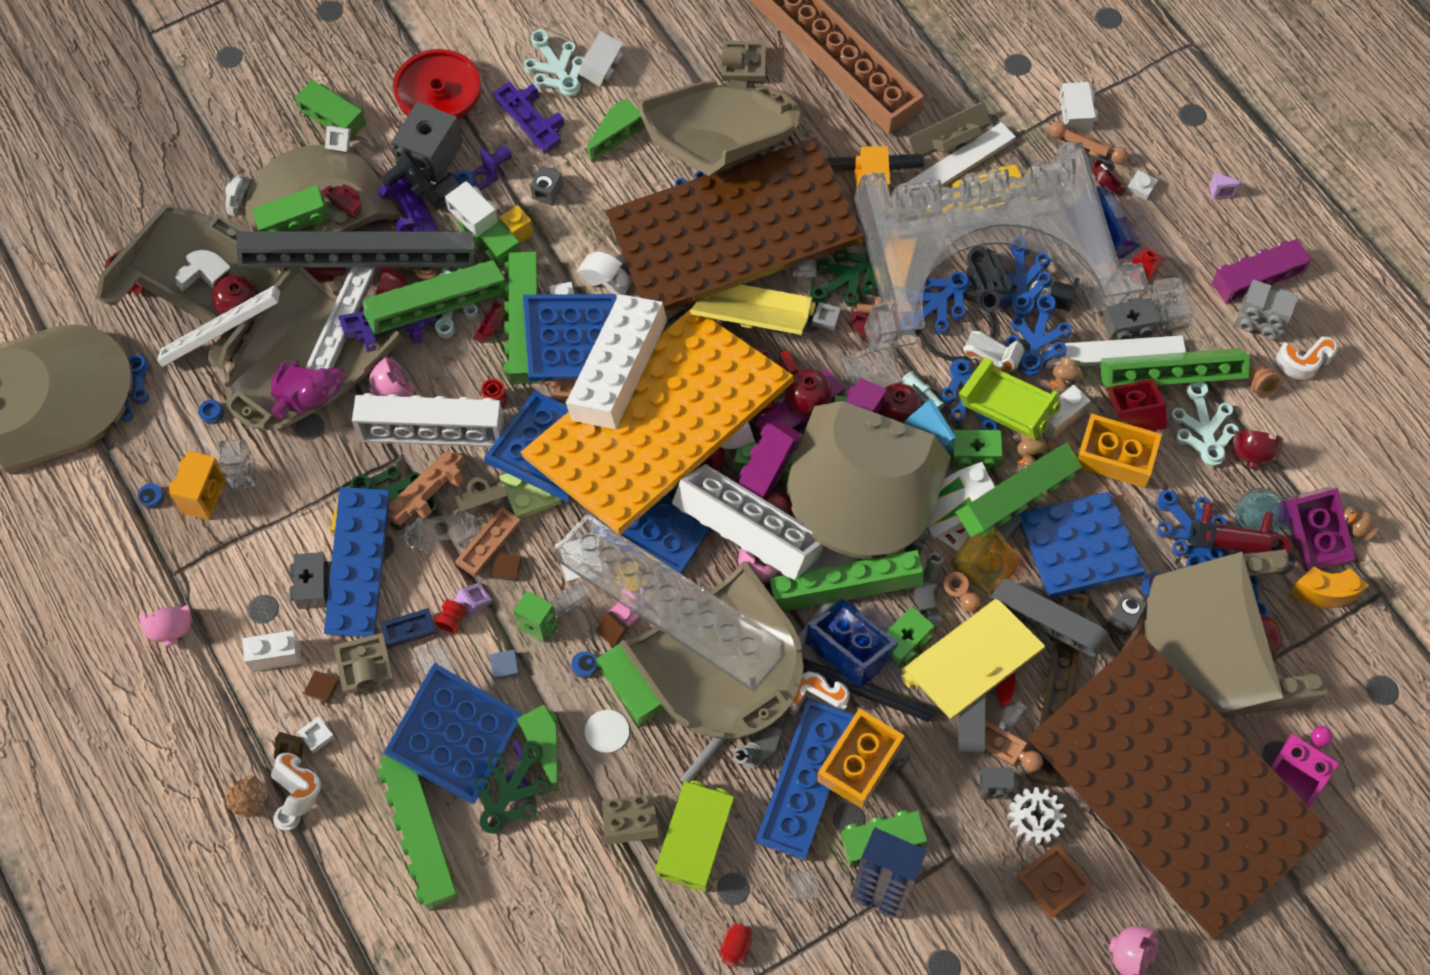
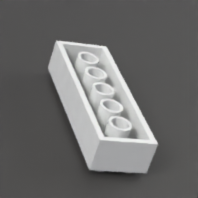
[566,294,667,430]
[352,393,505,447]
[672,464,824,580]

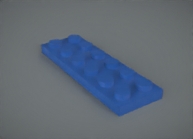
[324,487,390,637]
[755,699,855,861]

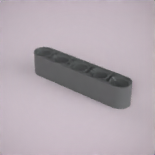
[989,578,1109,657]
[959,694,986,753]

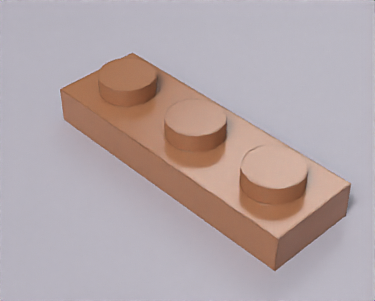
[455,506,521,578]

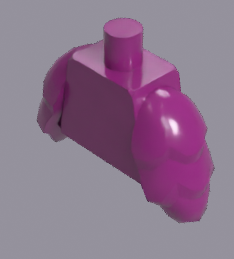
[271,359,345,419]

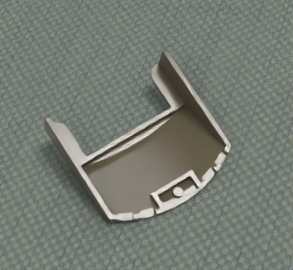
[96,204,285,369]
[1145,549,1328,718]

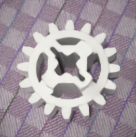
[1007,787,1066,846]

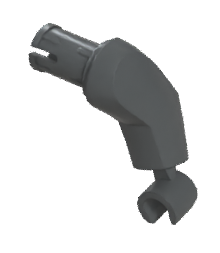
[914,553,944,629]
[733,714,787,768]

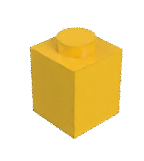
[499,205,534,244]

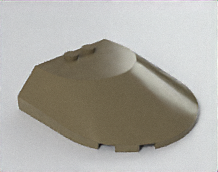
[639,80,800,176]
[245,145,402,272]
[0,325,133,474]
[787,401,951,559]
[620,561,803,739]

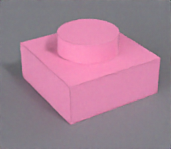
[605,599,641,631]

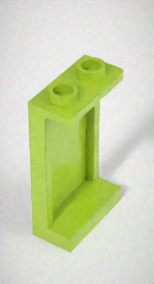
[959,357,1061,440]
[655,781,734,892]

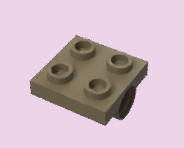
[722,41,766,82]
[455,475,508,513]
[333,633,394,695]
[601,794,659,845]

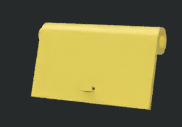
[691,285,816,335]
[901,599,1045,720]

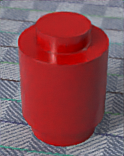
[719,924,753,967]

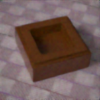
[492,552,522,581]
[596,611,629,647]
[304,670,339,704]

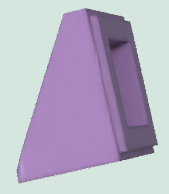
[1209,173,1240,199]
[455,582,493,618]

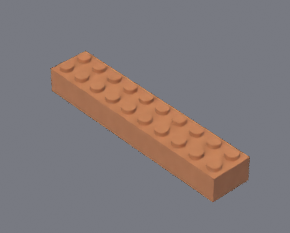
[749,0,924,134]

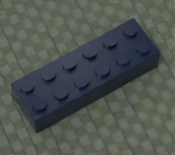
[851,827,927,918]

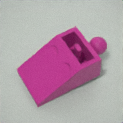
[1269,726,1339,808]

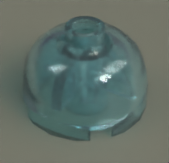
[1234,487,1286,532]

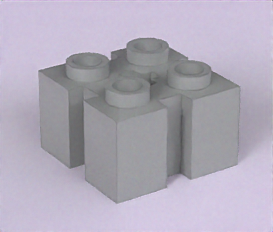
[1233,280,1299,341]

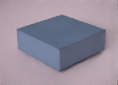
[489,649,519,680]

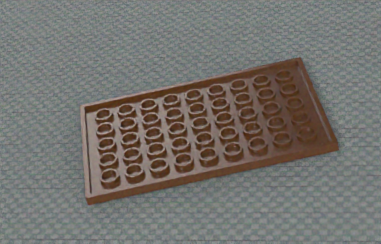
[605,137,865,311]
[1026,634,1332,940]

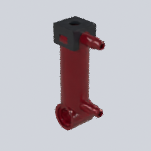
[1188,502,1291,555]

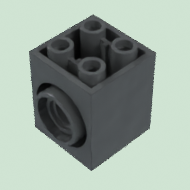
[391,102,462,183]

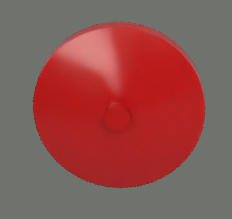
[393,49,481,120]

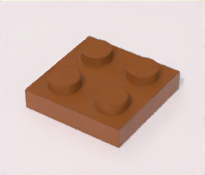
[1016,843,1093,920]

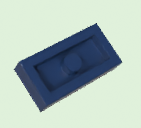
[380,608,436,648]

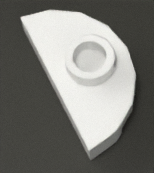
[226,175,251,216]

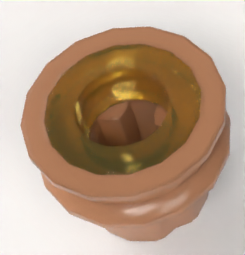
[1247,364,1283,399]

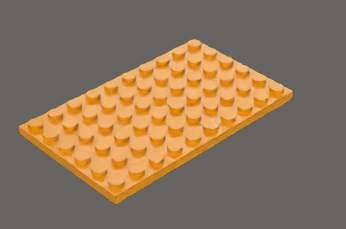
[521,308,794,535]

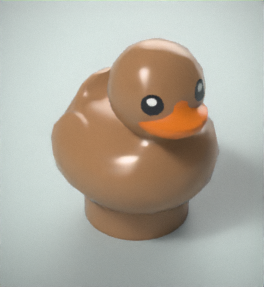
[1050,357,1083,395]
[1017,434,1048,469]
[1343,507,1380,541]

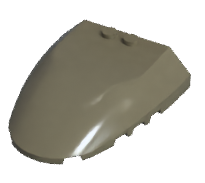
[224,267,403,431]

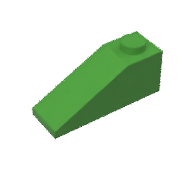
[587,98,644,162]
[517,704,559,791]

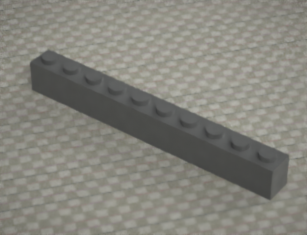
[237,231,474,268]

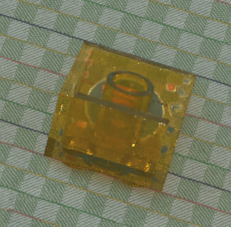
[950,528,1021,596]

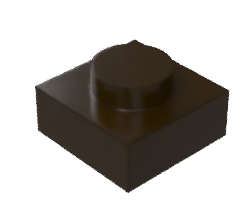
[274,732,304,760]

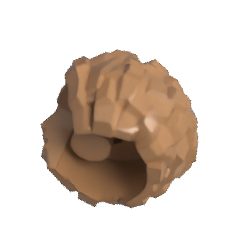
[225,775,268,819]

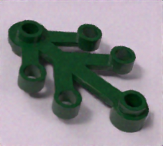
[809,248,883,307]
[349,466,439,531]
[475,740,550,834]

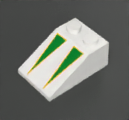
[927,462,994,540]

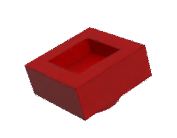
[777,350,798,375]

